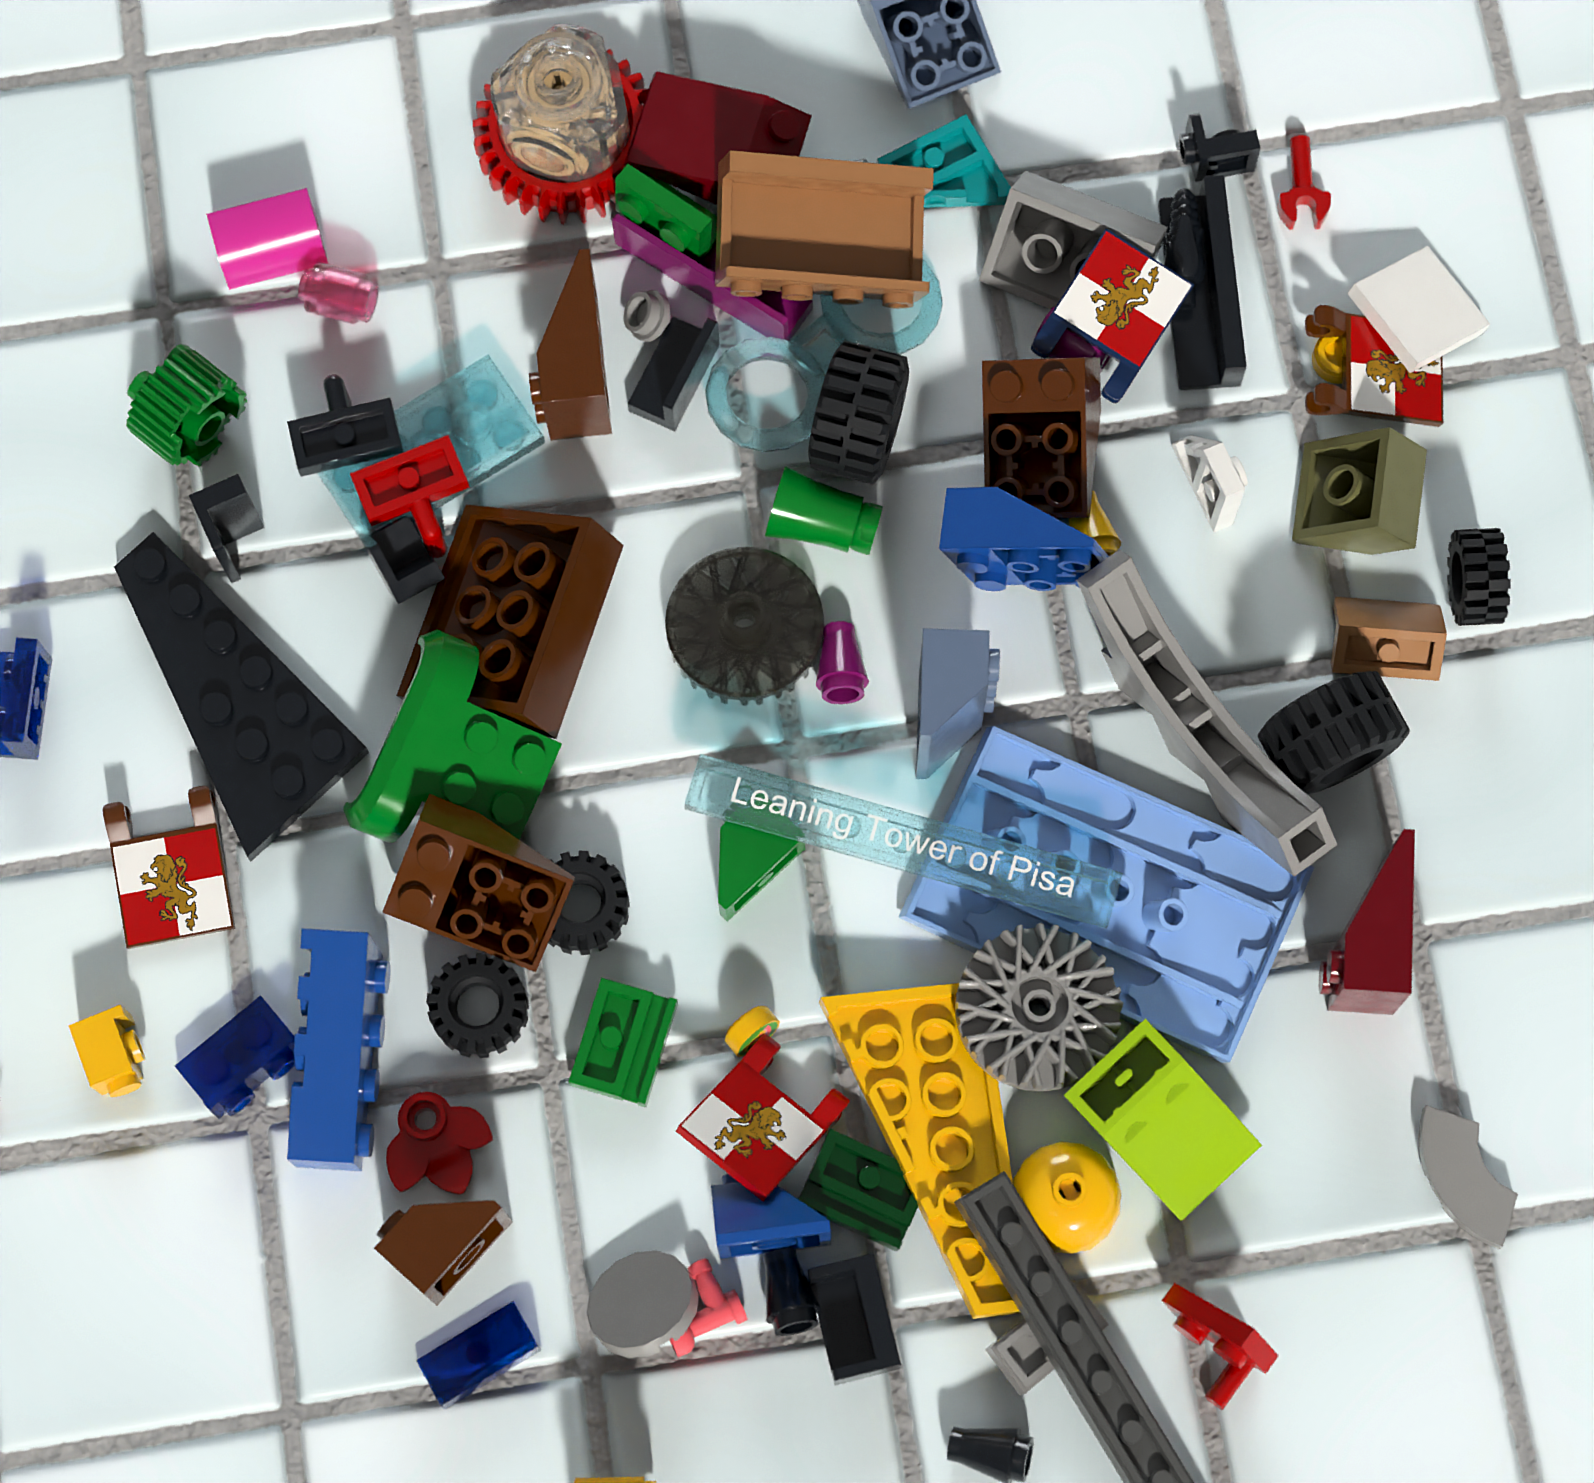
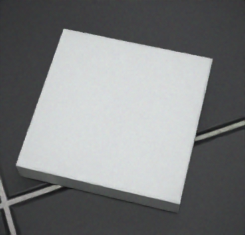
[1347,246,1490,373]

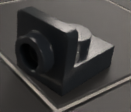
[1179,113,1261,182]

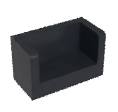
[807,1253,901,1386]

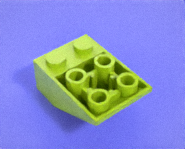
[1064,1018,1262,1221]

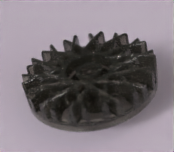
[665,547,824,706]

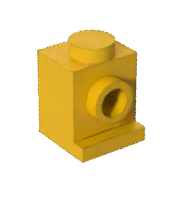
[68,1004,145,1097]

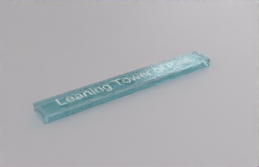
[684,754,1123,929]

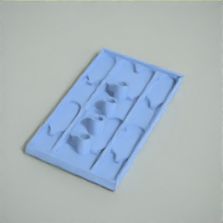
[898,726,1315,1063]

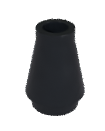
[763,1247,821,1336]
[947,1426,1034,1483]

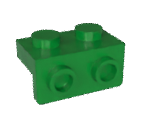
[615,164,717,264]

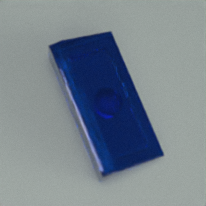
[416,1301,542,1409]

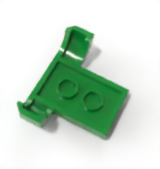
[343,629,562,843]

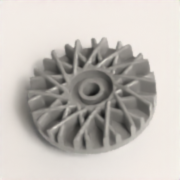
[955,923,1123,1091]

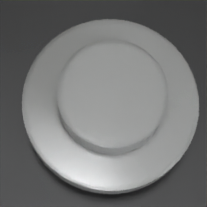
[623,290,671,342]

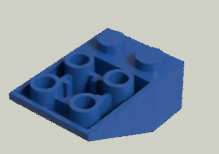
[939,487,1109,591]

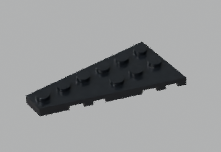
[114,532,369,862]

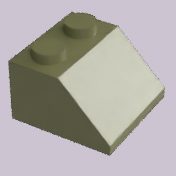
[1292,427,1427,555]

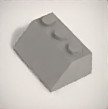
[979,171,1168,309]

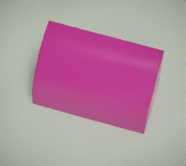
[207,188,329,290]

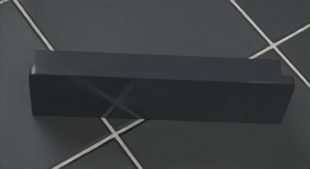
[1158,175,1247,390]

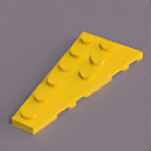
[819,983,1020,1319]

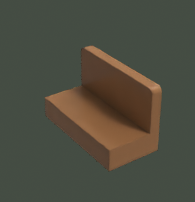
[1331,597,1447,681]

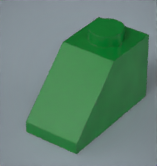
[718,793,805,922]

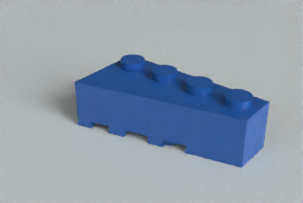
[287,928,390,1171]

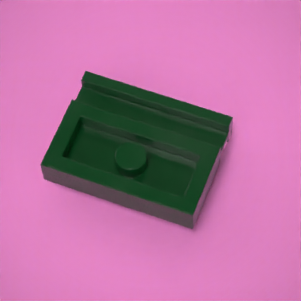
[798,1128,919,1252]

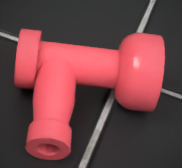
[670,1259,748,1358]

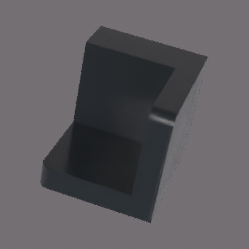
[361,516,445,604]

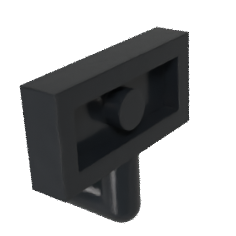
[287,374,404,477]

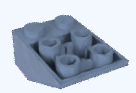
[857,0,1001,109]

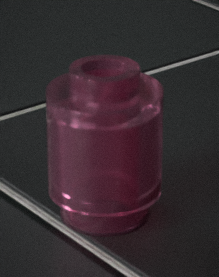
[298,262,379,324]

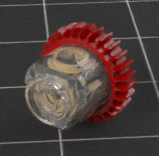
[473,24,649,225]

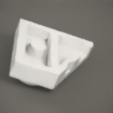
[1171,435,1248,532]

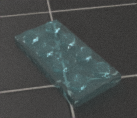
[316,354,545,544]

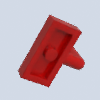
[350,435,470,558]
[1161,1283,1279,1410]

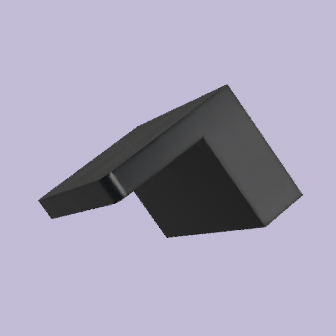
[627,317,720,432]
[189,474,264,583]

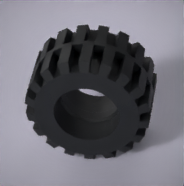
[808,341,909,485]
[1257,671,1410,795]

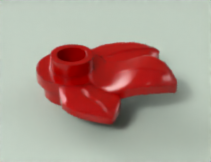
[386,1091,493,1195]

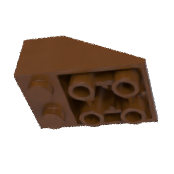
[982,357,1101,518]
[382,794,575,972]

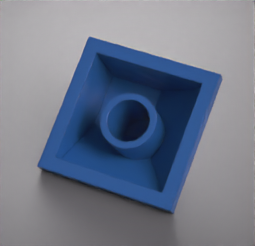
[711,1174,831,1259]

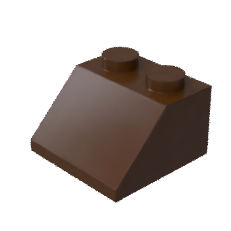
[374,1200,513,1306]

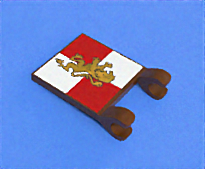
[1305,305,1444,427]
[102,785,235,949]

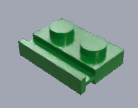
[568,978,678,1108]

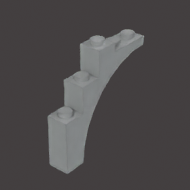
[1076,549,1337,877]

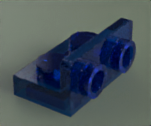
[0,638,52,760]
[175,995,295,1119]

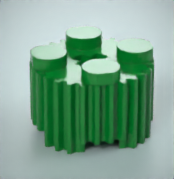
[126,344,247,467]

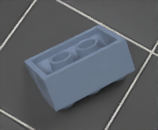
[916,628,1000,779]

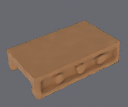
[715,150,934,309]

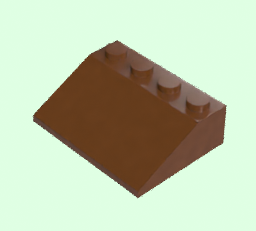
[396,504,624,739]

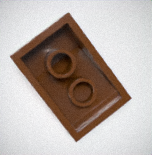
[529,248,612,441]

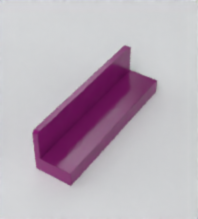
[612,213,813,348]

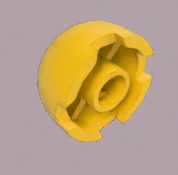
[1013,1141,1122,1254]

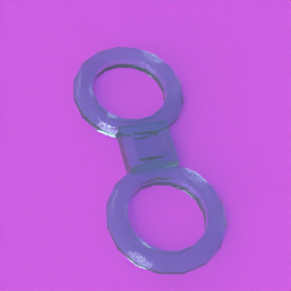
[705,260,943,453]

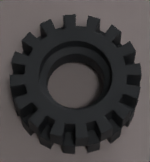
[1447,528,1511,626]
[548,850,630,955]
[426,953,529,1058]

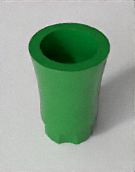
[765,466,883,555]

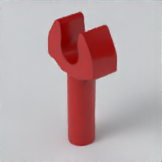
[1277,135,1331,230]

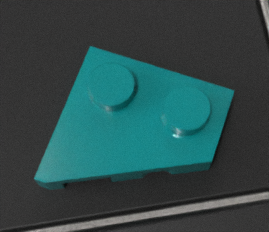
[877,114,1011,208]

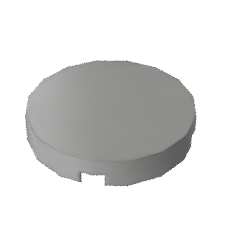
[586,1250,699,1358]

